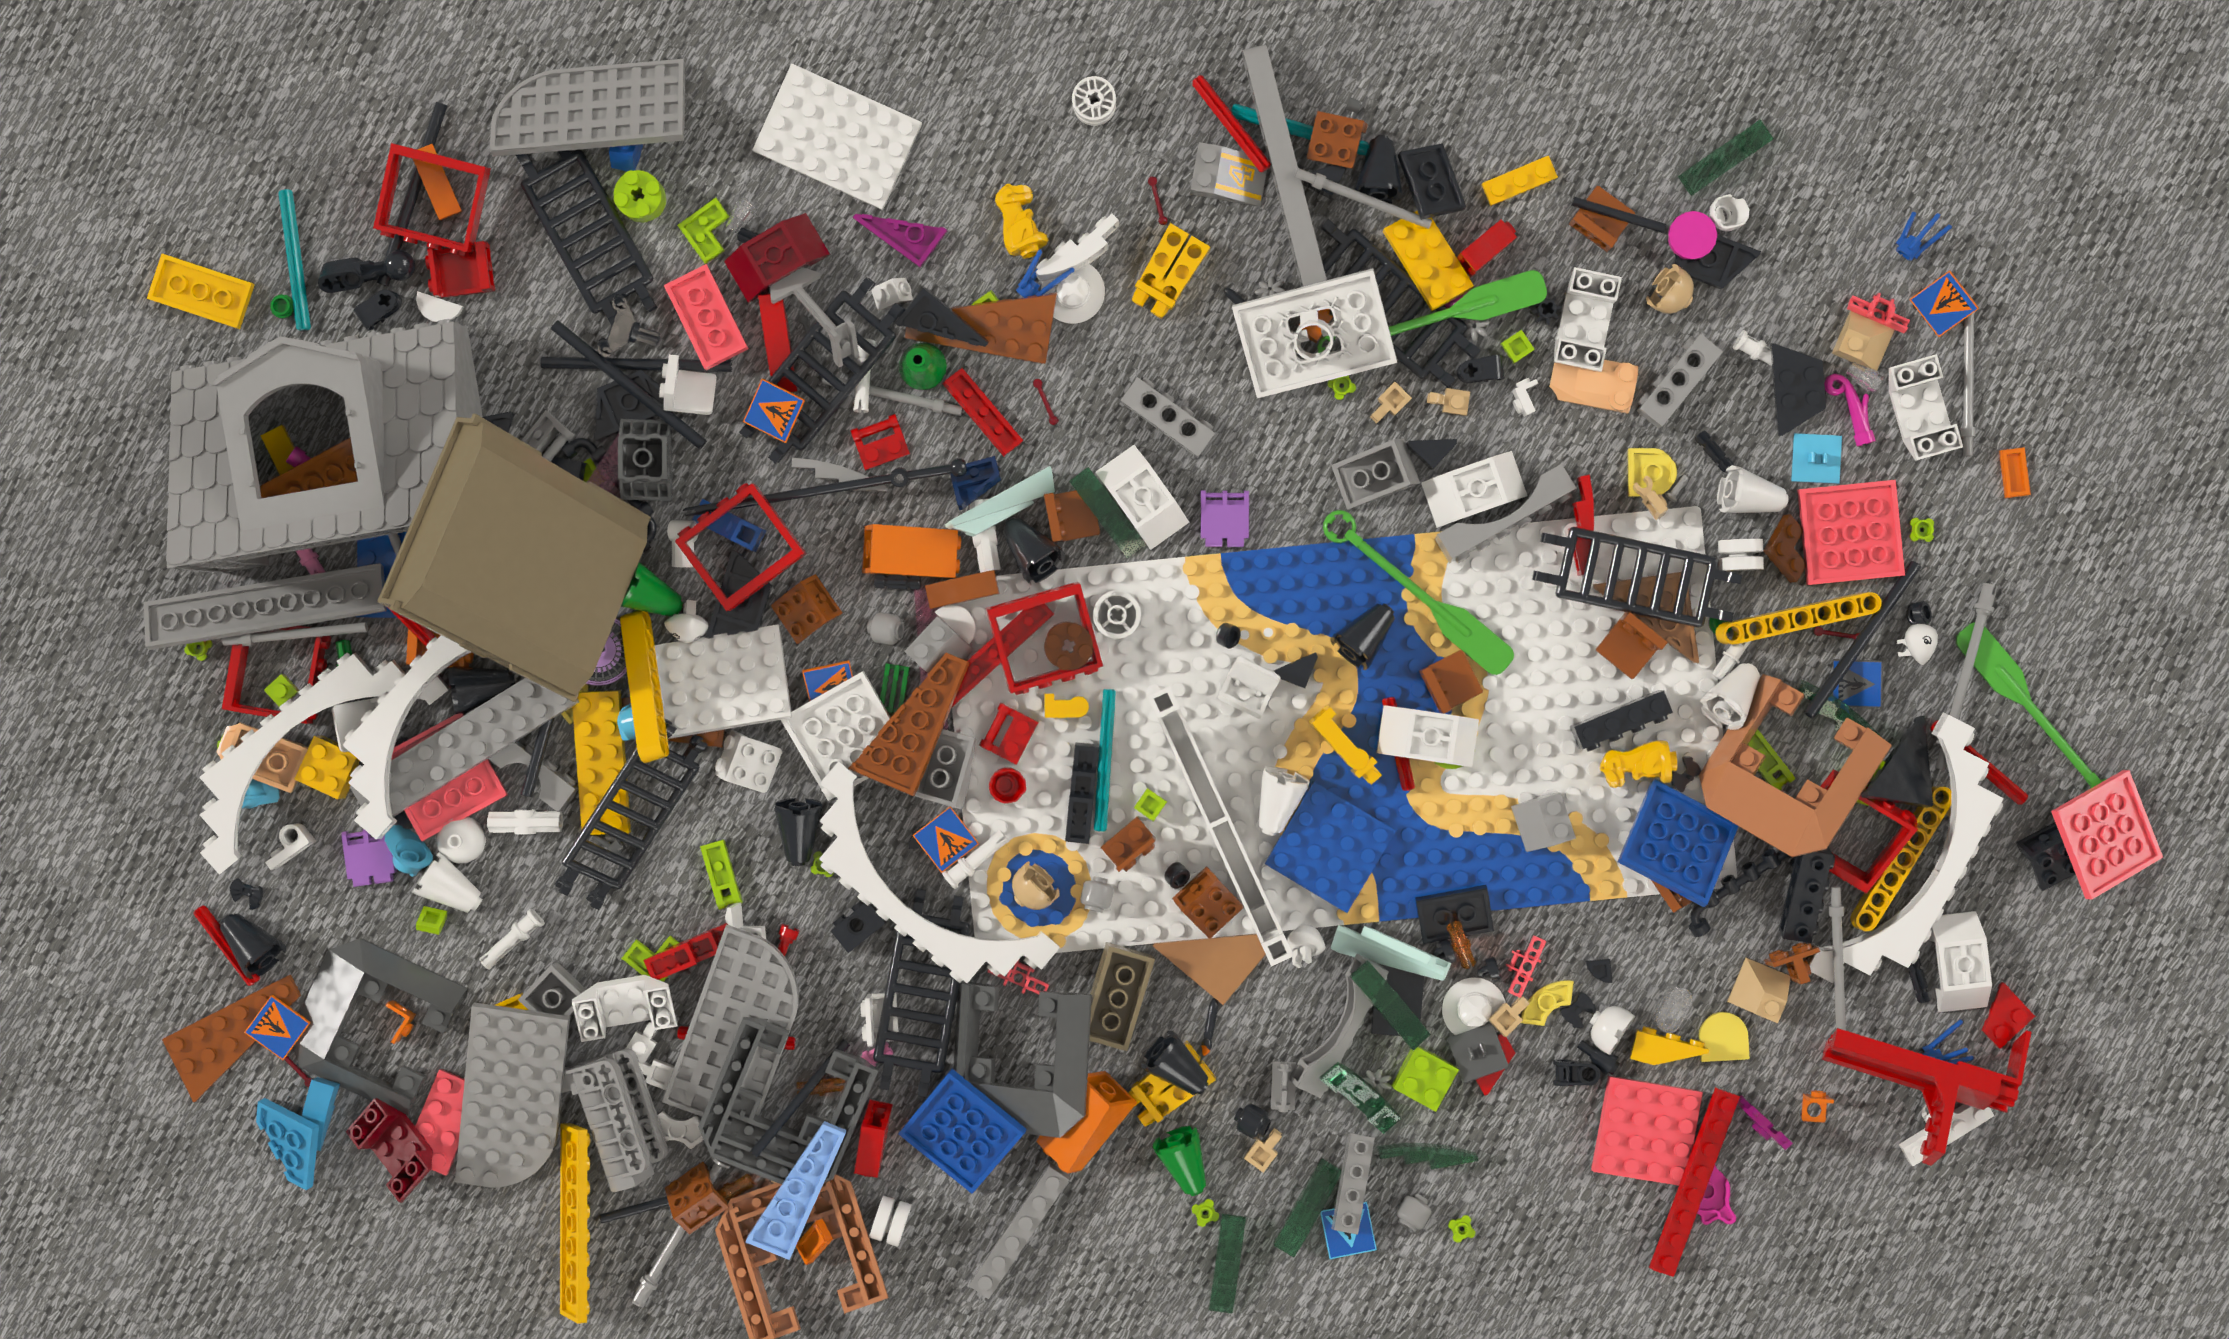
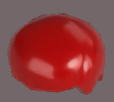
[989,767,1026,804]

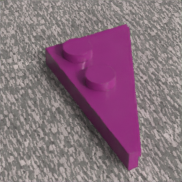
[852,214,948,268]
[1737,1095,1793,1150]

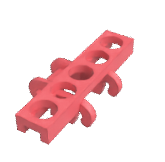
[1847,293,1910,333]
[1505,935,1546,998]
[987,959,1049,995]

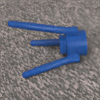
[1896,212,1952,261]
[1016,250,1075,298]
[1922,1020,1974,1064]

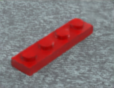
[943,368,1024,457]

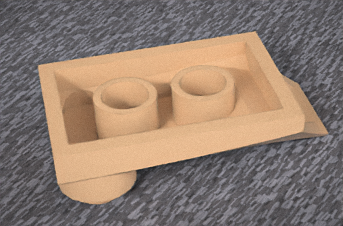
[1549,360,1638,414]
[217,722,309,793]

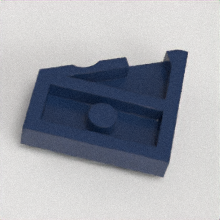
[950,456,1001,511]

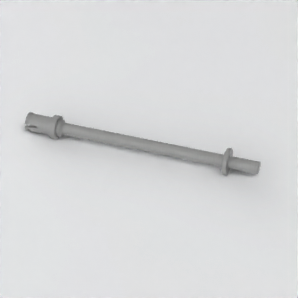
[1935,583,1998,770]
[630,1157,731,1307]

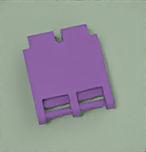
[1201,490,1249,547]
[341,829,397,887]

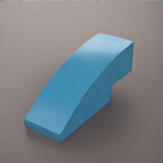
[302,1077,340,1151]

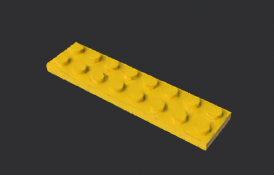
[560,1123,590,1324]

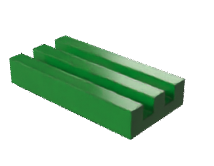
[880,663,910,713]

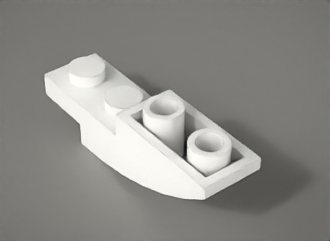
[1036,214,1119,281]

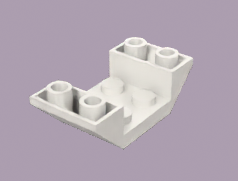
[1554,267,1622,372]
[1889,354,1963,461]
[1095,445,1189,550]
[1421,451,1527,528]
[1377,705,1479,767]
[1929,911,1992,1012]
[572,975,677,1042]

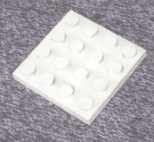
[781,671,891,801]

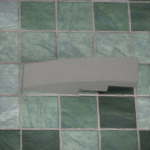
[792,457,889,492]

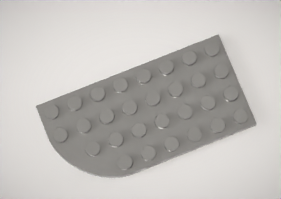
[490,59,685,157]
[662,925,799,1116]
[455,1002,570,1188]

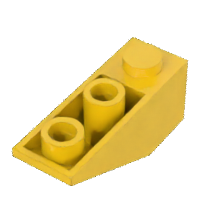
[1630,1026,1709,1065]

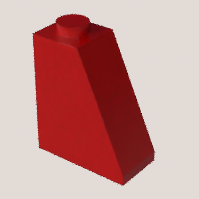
[1457,219,1517,278]
[854,1100,893,1178]

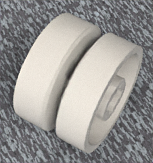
[1072,76,1116,126]
[1718,539,1764,571]
[869,1195,912,1247]

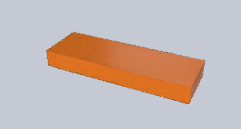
[412,144,462,220]

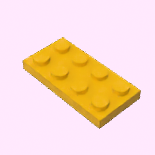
[1383,211,1474,311]
[147,254,255,329]

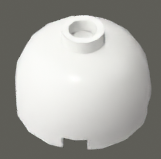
[1093,591,1141,639]
[436,817,486,864]
[1589,1006,1635,1055]

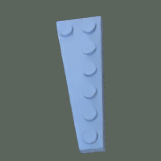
[746,1121,846,1260]

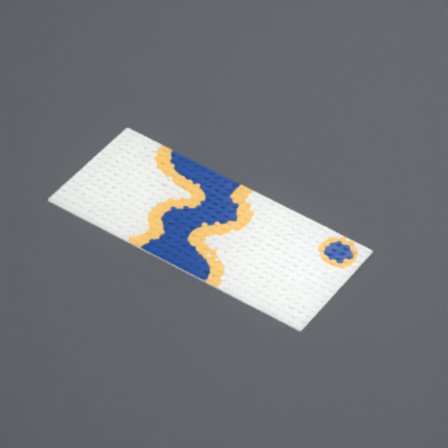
[952,506,1737,956]

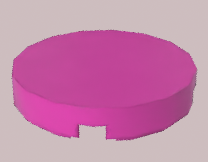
[1668,211,1717,260]

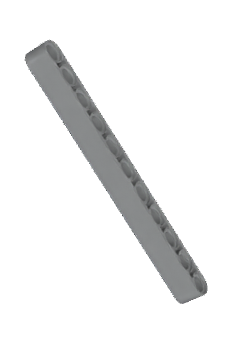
[1242,44,1327,287]

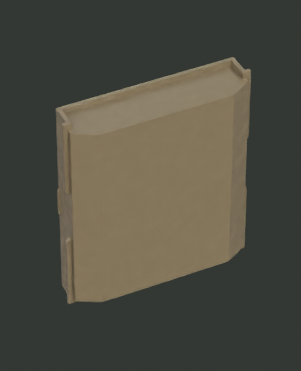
[377,414,651,702]

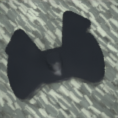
[1671,756,1701,792]
[230,878,263,910]
[1560,992,1596,1028]

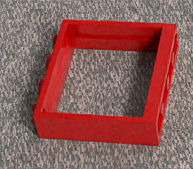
[373,143,491,256]
[675,483,807,611]
[985,582,1103,695]
[222,625,331,724]
[1820,769,1918,894]

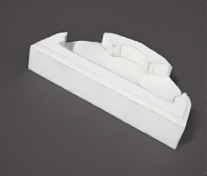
[416,291,464,322]
[935,605,976,645]

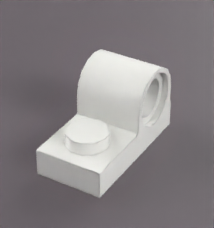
[265,823,316,870]

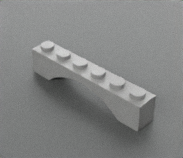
[1435,464,1576,564]
[1289,954,1389,1098]
[969,1162,1070,1299]

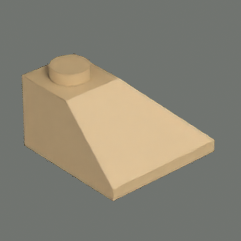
[1832,311,1894,372]
[1727,958,1790,1023]

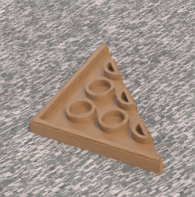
[1593,572,1699,663]
[1153,934,1266,1005]

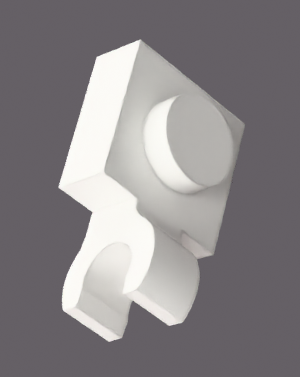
[626,1022,658,1063]
[638,1059,675,1090]

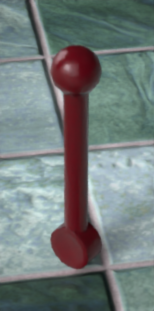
[1148,176,1168,225]
[1033,379,1058,425]
[1814,627,1859,639]
[284,1056,313,1087]

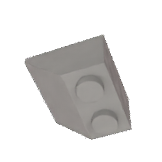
[904,616,974,673]
[1511,791,1576,852]

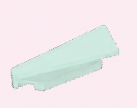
[945,466,1055,537]
[1331,925,1452,981]

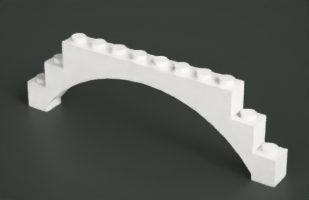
[343,635,471,839]
[199,653,450,874]
[1147,686,1294,966]
[1806,712,2004,983]
[819,761,1060,983]

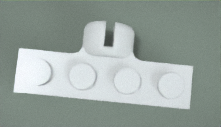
[1899,1104,1994,1166]

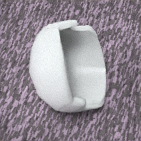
[1710,194,1750,232]

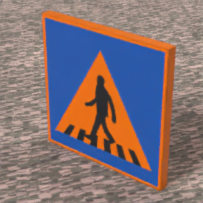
[1909,270,1979,337]
[743,378,805,443]
[802,660,853,701]
[912,806,979,873]
[244,994,311,1060]

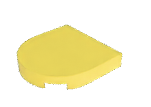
[1628,448,1677,497]
[1699,1012,1750,1062]

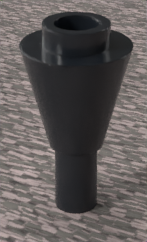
[1577,1040,1620,1076]

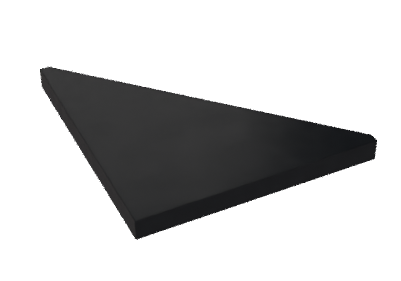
[1861,716,1933,808]

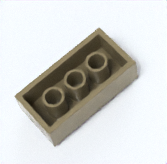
[1089,942,1155,1051]

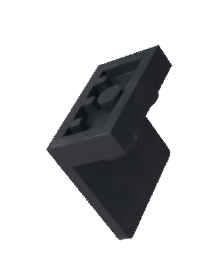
[2016,822,2075,891]

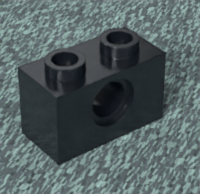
[831,900,887,953]

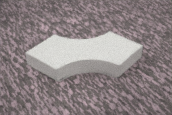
[644,1111,704,1149]

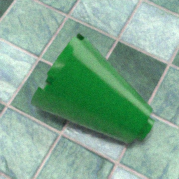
[899,343,947,390]
[621,563,683,617]
[1153,1126,1206,1196]

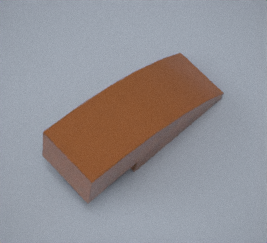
[925,570,1000,609]

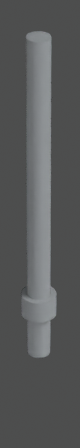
[1295,168,1432,229]
[1961,313,1976,456]
[822,378,963,416]
[222,622,368,646]
[1829,886,1846,1030]

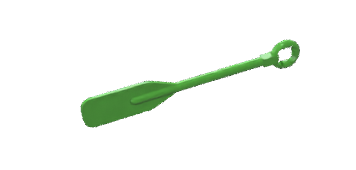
[1317,270,1547,353]
[1323,510,1514,675]
[1956,623,2107,789]

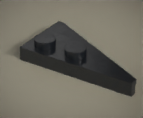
[895,287,989,347]

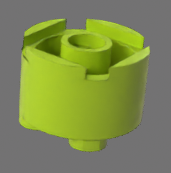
[614,170,666,223]

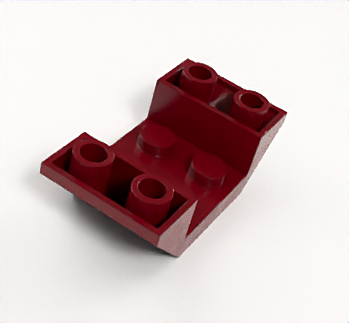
[724,213,831,303]
[346,1098,433,1203]

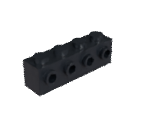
[1570,690,1673,752]
[1779,846,1835,943]

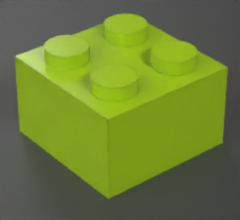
[1391,1043,1459,1112]

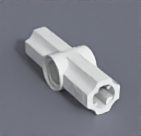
[969,499,1001,573]
[487,809,563,834]

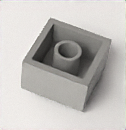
[518,962,587,1017]

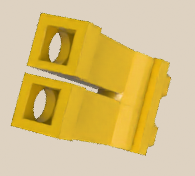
[1132,223,1210,319]
[1309,705,1382,785]
[1128,1040,1216,1127]

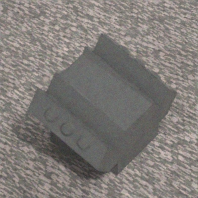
[618,419,673,501]

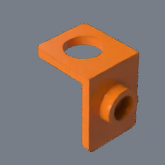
[386,1000,416,1044]
[1801,1090,1834,1123]

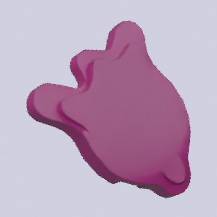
[1697,1166,1736,1225]

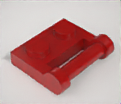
[850,414,910,471]
[979,703,1039,765]

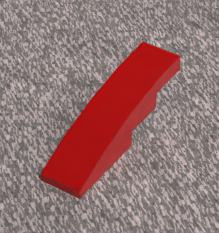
[758,293,798,392]
[1568,475,1594,576]
[643,923,728,980]

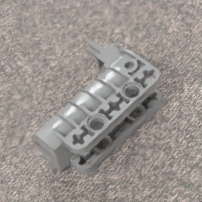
[562,1048,668,1192]

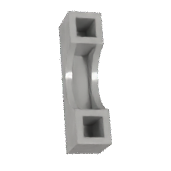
[488,739,579,812]

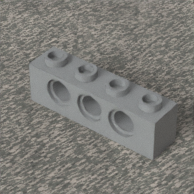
[1636,334,1723,428]
[1120,377,1215,458]
[1331,1133,1375,1235]

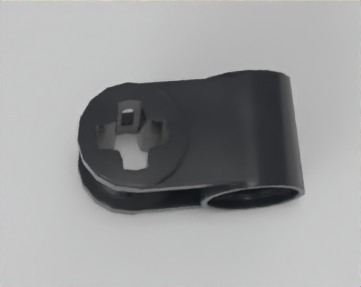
[353,289,402,331]
[1457,355,1505,383]
[1553,1059,1600,1086]

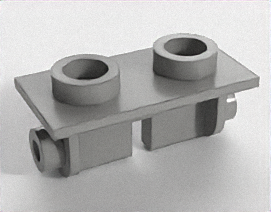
[1271,1061,1297,1112]

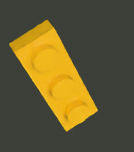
[1481,155,1558,206]

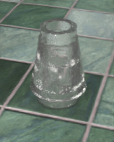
[725,196,758,233]
[1846,362,1884,393]

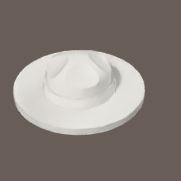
[1041,264,1105,324]
[1442,978,1506,1035]

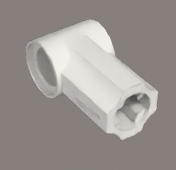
[667,520,698,567]

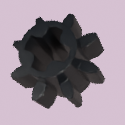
[1530,296,1562,326]

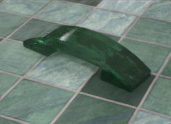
[1320,1062,1401,1134]

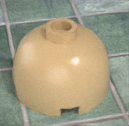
[1646,264,1694,314]
[1012,862,1060,910]

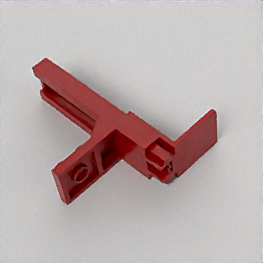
[1822,1028,2032,1166]

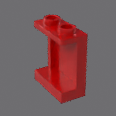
[425,241,495,299]

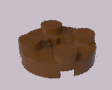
[1044,621,1093,670]

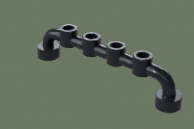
[561,438,657,553]
[1689,849,1796,937]

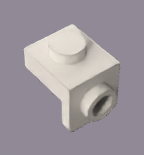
[872,278,913,311]
[1512,378,1538,417]

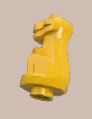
[995,184,1049,259]
[1599,740,1678,788]

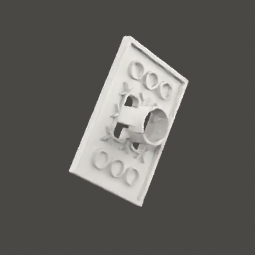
[1232,268,1397,398]

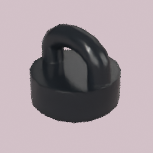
[1906,601,1932,625]
[1216,623,1241,649]
[1164,862,1190,889]
[1432,939,1456,963]
[1477,957,1501,981]

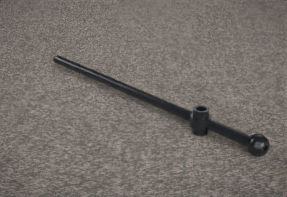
[683,458,967,517]

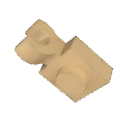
[1370,382,1412,424]
[1427,388,1470,416]
[1633,476,1668,520]
[1488,996,1530,1037]
[1244,1128,1282,1173]

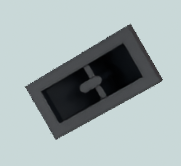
[1301,165,1347,199]
[1407,439,1457,470]
[1273,652,1318,689]

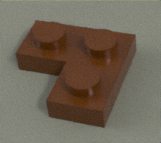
[1763,514,1806,583]

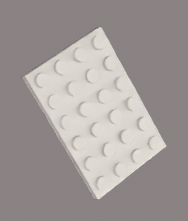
[752,63,922,210]
[655,624,792,739]

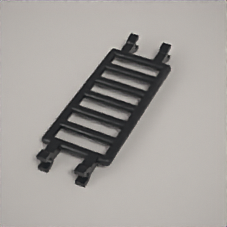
[516,149,658,325]
[1321,219,1481,388]
[739,277,906,464]
[1532,527,1742,627]
[555,718,708,910]
[873,888,970,1097]

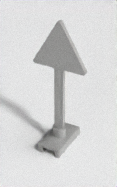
[770,267,859,368]

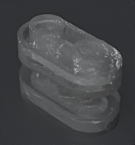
[1652,985,1693,1033]

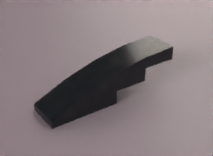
[1065,742,1099,844]

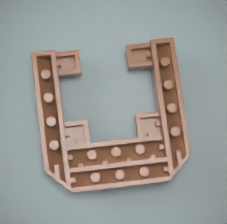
[1699,674,1892,857]
[715,1174,889,1339]

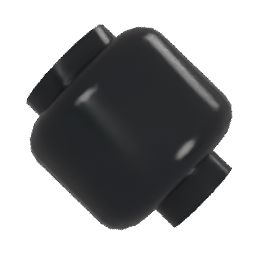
[1234,1103,1271,1139]

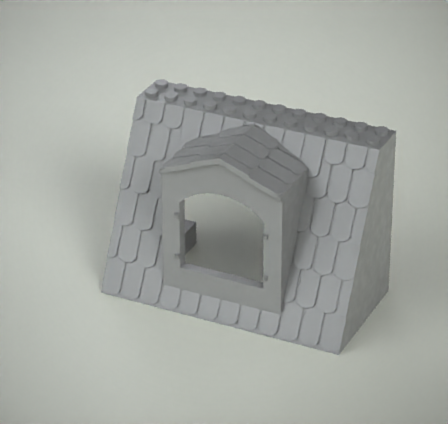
[166,319,483,573]

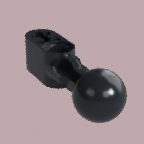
[318,250,415,293]

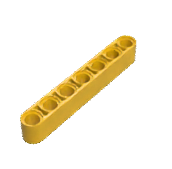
[1716,592,1881,644]
[620,610,669,763]
[1850,786,1951,931]

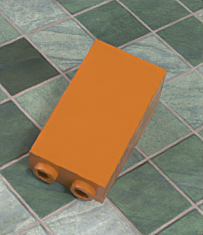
[862,524,961,578]
[1036,1071,1137,1174]

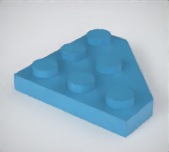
[256,1098,319,1190]

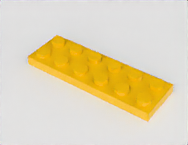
[572,690,631,835]

